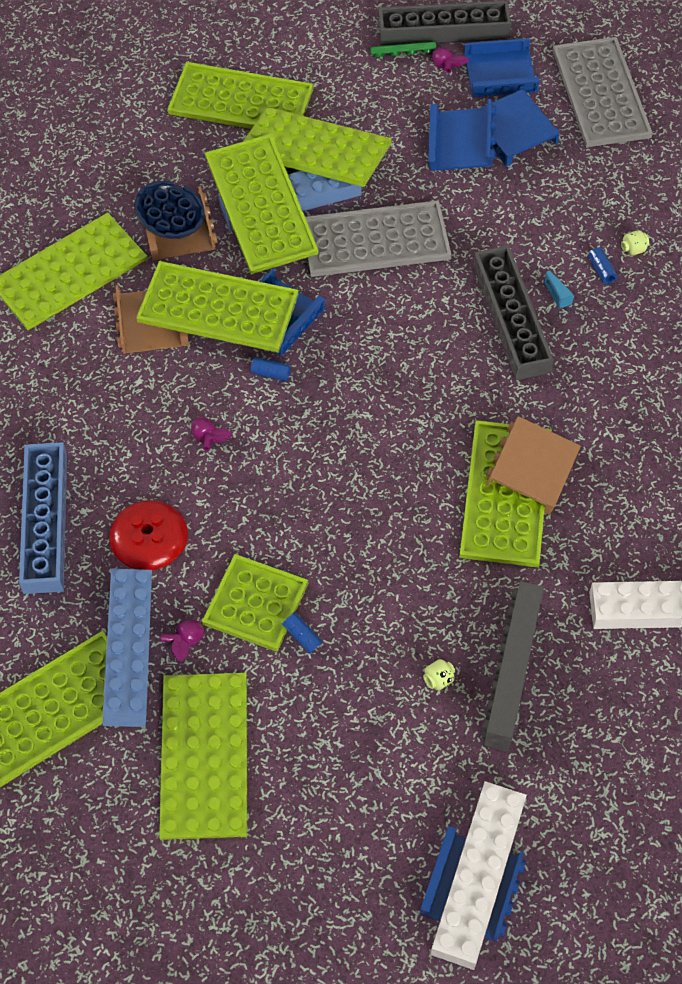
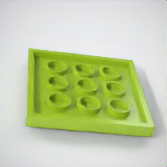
[202,554,309,652]

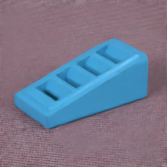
[544,271,574,308]

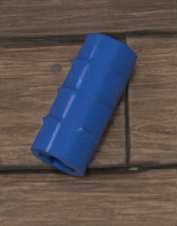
[588,247,618,284]
[251,357,291,381]
[282,612,323,654]

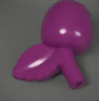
[431,47,469,73]
[191,417,233,451]
[161,620,204,662]

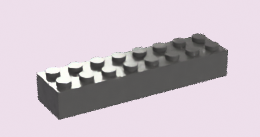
[378,1,511,46]
[473,245,554,380]
[481,581,544,752]

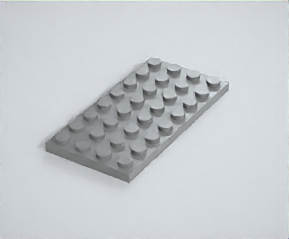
[552,37,653,148]
[305,200,452,277]

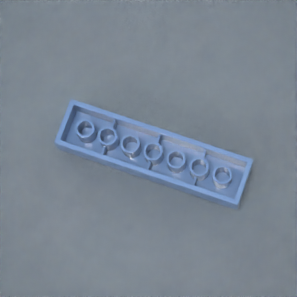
[218,171,362,231]
[19,442,67,594]
[103,568,152,727]

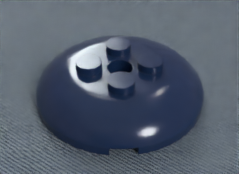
[134,181,205,239]

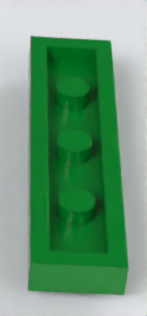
[369,41,436,57]

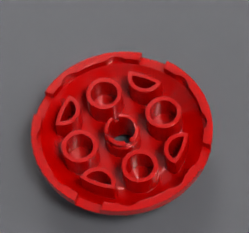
[109,500,188,570]

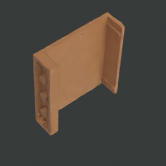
[146,186,217,261]
[113,285,189,354]
[485,416,581,515]

